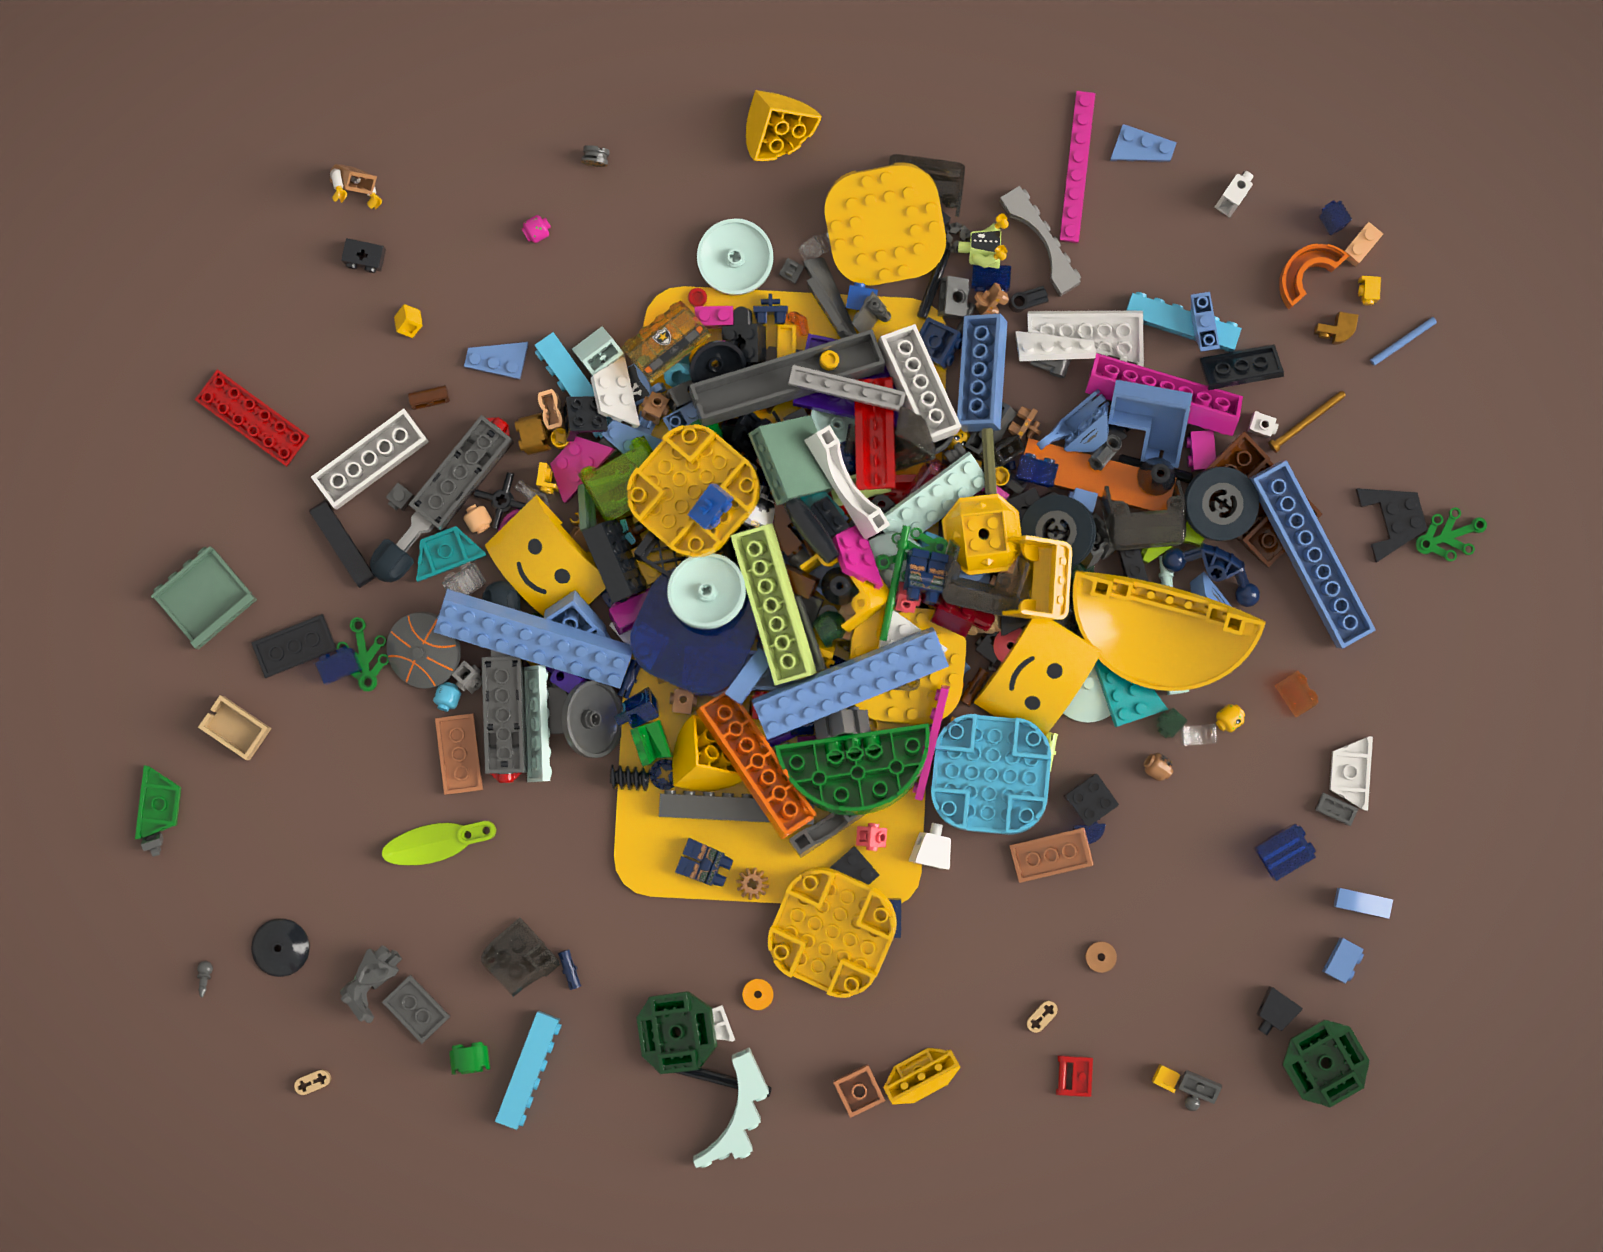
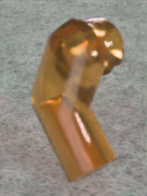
[787,311,810,336]

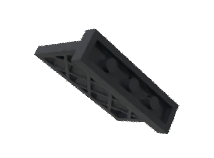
[634,531,689,579]

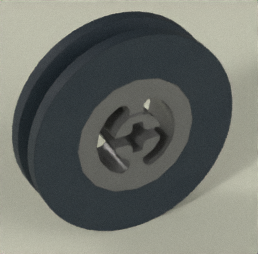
[1183,467,1259,541]
[1021,495,1096,567]

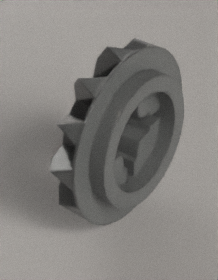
[945,222,971,253]

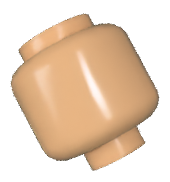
[463,504,492,534]

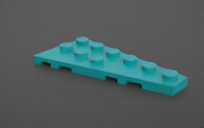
[1094,659,1168,727]

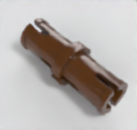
[960,668,990,706]

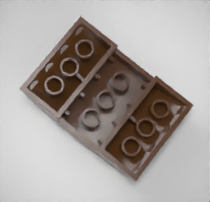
[1204,431,1322,568]

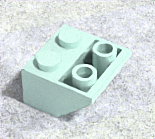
[572,327,625,376]

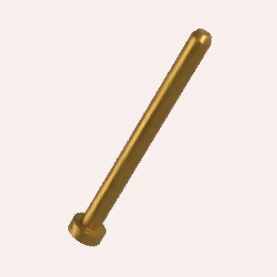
[1268,391,1346,453]

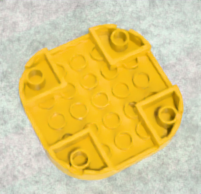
[825,163,946,285]
[627,424,760,558]
[849,606,966,724]
[768,867,897,998]

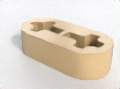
[1026,1001,1058,1033]
[294,1069,331,1095]

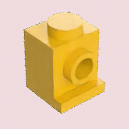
[1358,276,1381,305]

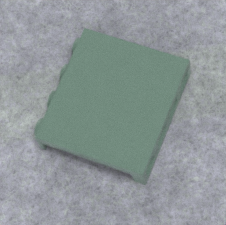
[749,415,834,505]
[151,546,257,649]

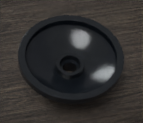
[689,340,746,384]
[251,919,310,977]

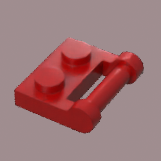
[1056,1055,1093,1097]

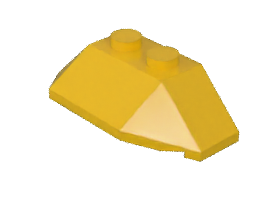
[883,1048,960,1104]

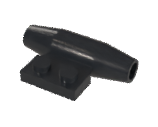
[783,496,850,564]

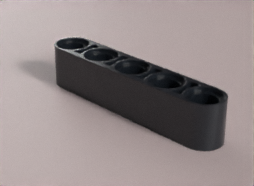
[309,500,376,588]

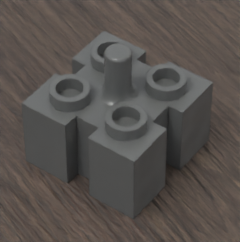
[1063,513,1121,569]
[814,707,871,740]

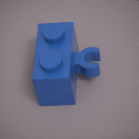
[688,484,734,529]

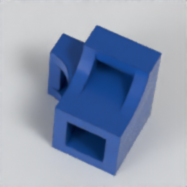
[846,282,878,311]

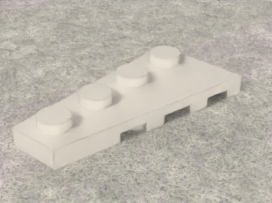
[1015,331,1096,361]

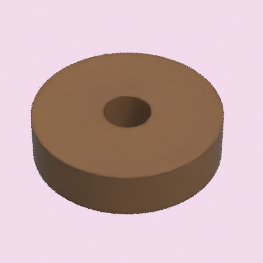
[1085,941,1117,973]

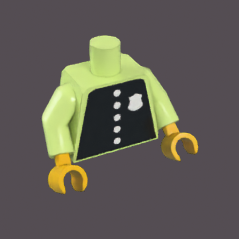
[958,213,1008,269]

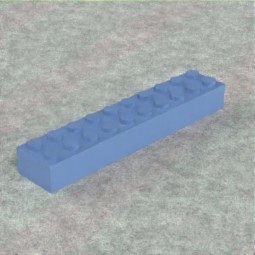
[1249,460,1376,649]
[434,589,633,688]
[752,627,949,740]

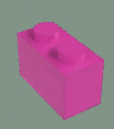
[695,306,733,329]
[1186,430,1216,472]

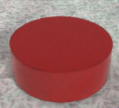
[688,288,707,307]

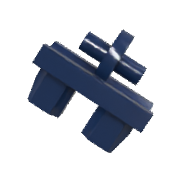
[753,293,788,325]

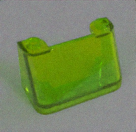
[577,435,653,521]

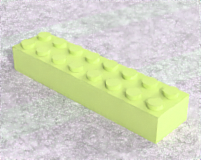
[731,523,817,685]

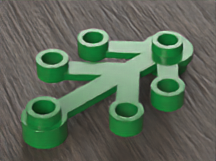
[1416,507,1487,562]
[875,527,949,581]
[337,617,389,692]

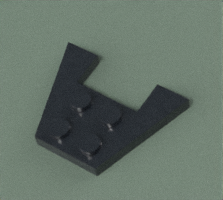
[1356,488,1427,562]

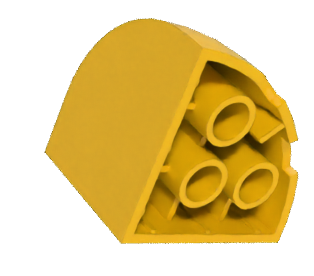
[746,90,822,161]
[672,715,742,791]

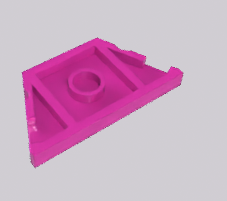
[550,436,615,503]
[832,525,883,589]

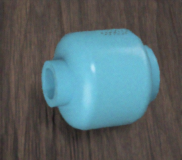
[433,682,461,712]

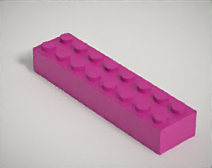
[1085,353,1243,436]

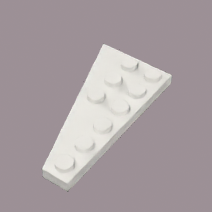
[1028,311,1144,367]

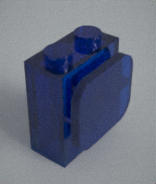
[1254,824,1316,881]

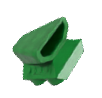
[630,720,673,767]

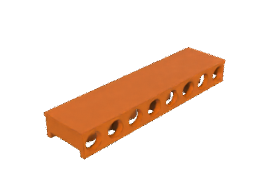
[1018,438,1177,516]
[696,689,816,839]

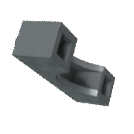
[789,813,865,858]

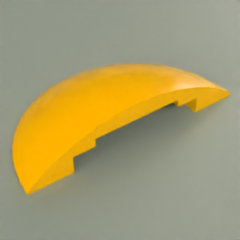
[1073,571,1266,691]

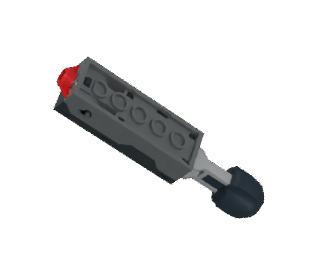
[370,415,514,582]
[482,581,527,783]

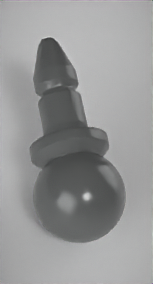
[197,961,213,998]

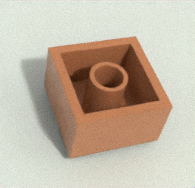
[833,1064,885,1118]

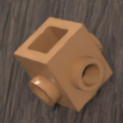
[641,391,671,425]
[669,686,698,715]

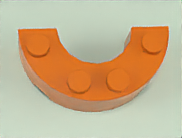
[1279,243,1349,310]

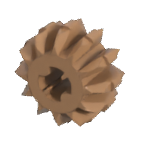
[736,867,769,900]

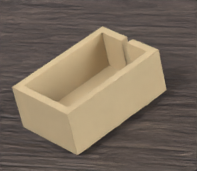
[198,695,272,760]

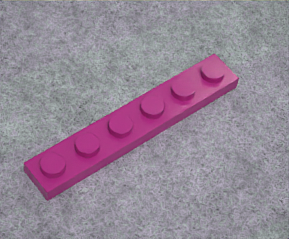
[913,685,950,801]

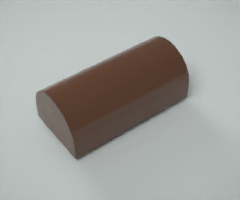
[408,385,450,410]

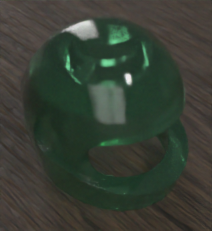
[813,611,846,648]

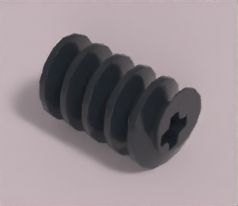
[610,765,650,792]

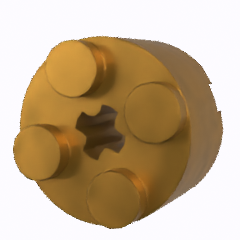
[515,413,552,455]

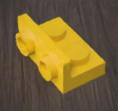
[536,462,559,494]

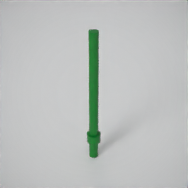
[879,525,910,641]

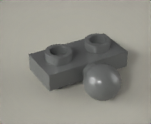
[1178,1070,1222,1111]

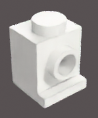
[1247,411,1279,439]

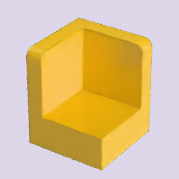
[394,304,423,338]
[1151,1064,1180,1093]

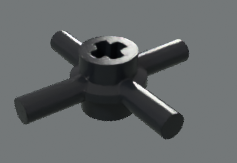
[474,472,526,529]

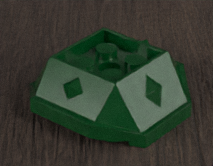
[636,991,717,1074]
[1282,1019,1370,1107]

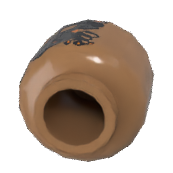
[1144,753,1173,781]

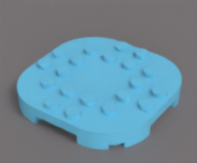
[931,714,1051,835]

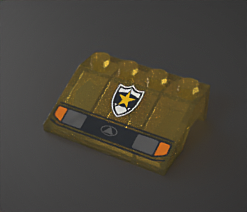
[621,300,712,383]

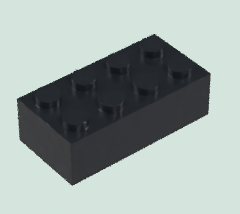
[582,519,647,603]

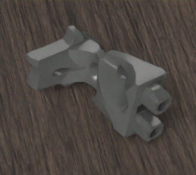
[340,945,402,1023]

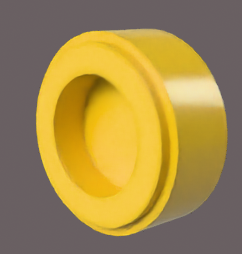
[819,350,839,371]

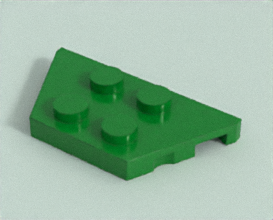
[135,765,181,839]

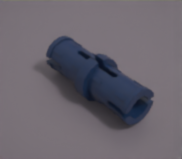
[617,659,643,699]
[558,949,581,990]

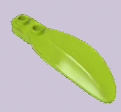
[382,821,496,865]

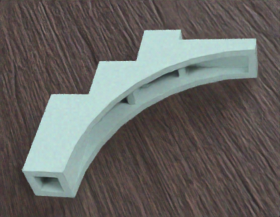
[693,1048,769,1168]

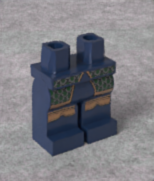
[903,548,949,605]
[675,838,734,887]

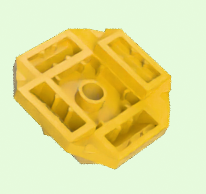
[941,494,1022,575]

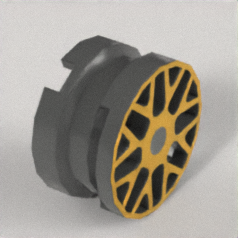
[581,145,610,167]

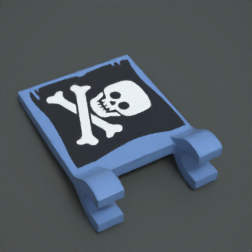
[627,356,667,406]

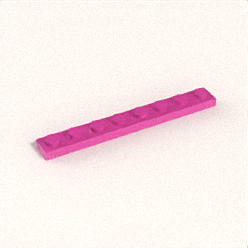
[1059,91,1095,243]

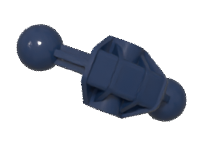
[1162,542,1260,607]

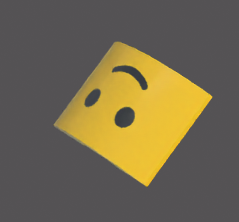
[485,495,606,616]
[974,619,1102,736]

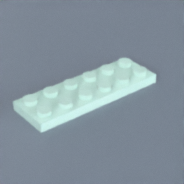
[882,452,985,539]
[524,665,552,782]

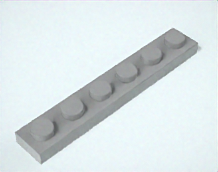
[788,365,906,412]

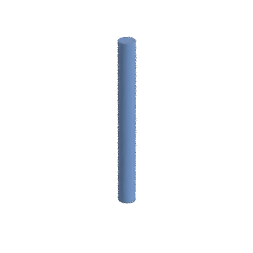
[1370,317,1437,366]

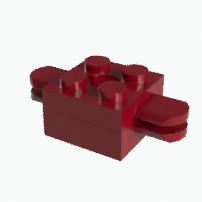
[921,581,995,638]

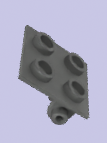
[851,291,891,333]

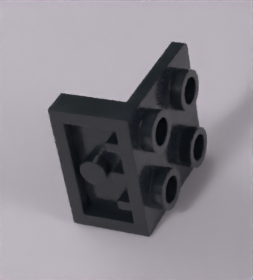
[562,396,608,442]
[1064,773,1119,827]

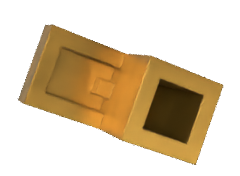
[1314,312,1358,345]

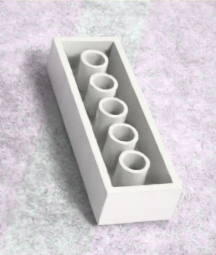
[878,324,962,447]
[311,409,429,510]

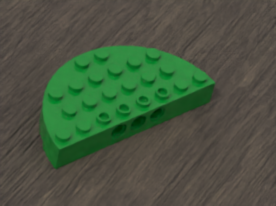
[775,723,930,816]

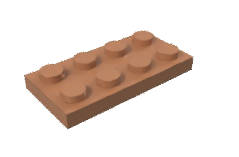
[435,714,483,795]
[1010,827,1094,883]

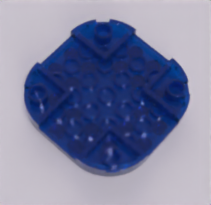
[630,568,759,696]

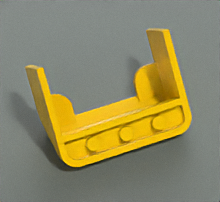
[1002,535,1072,620]
[800,554,889,632]

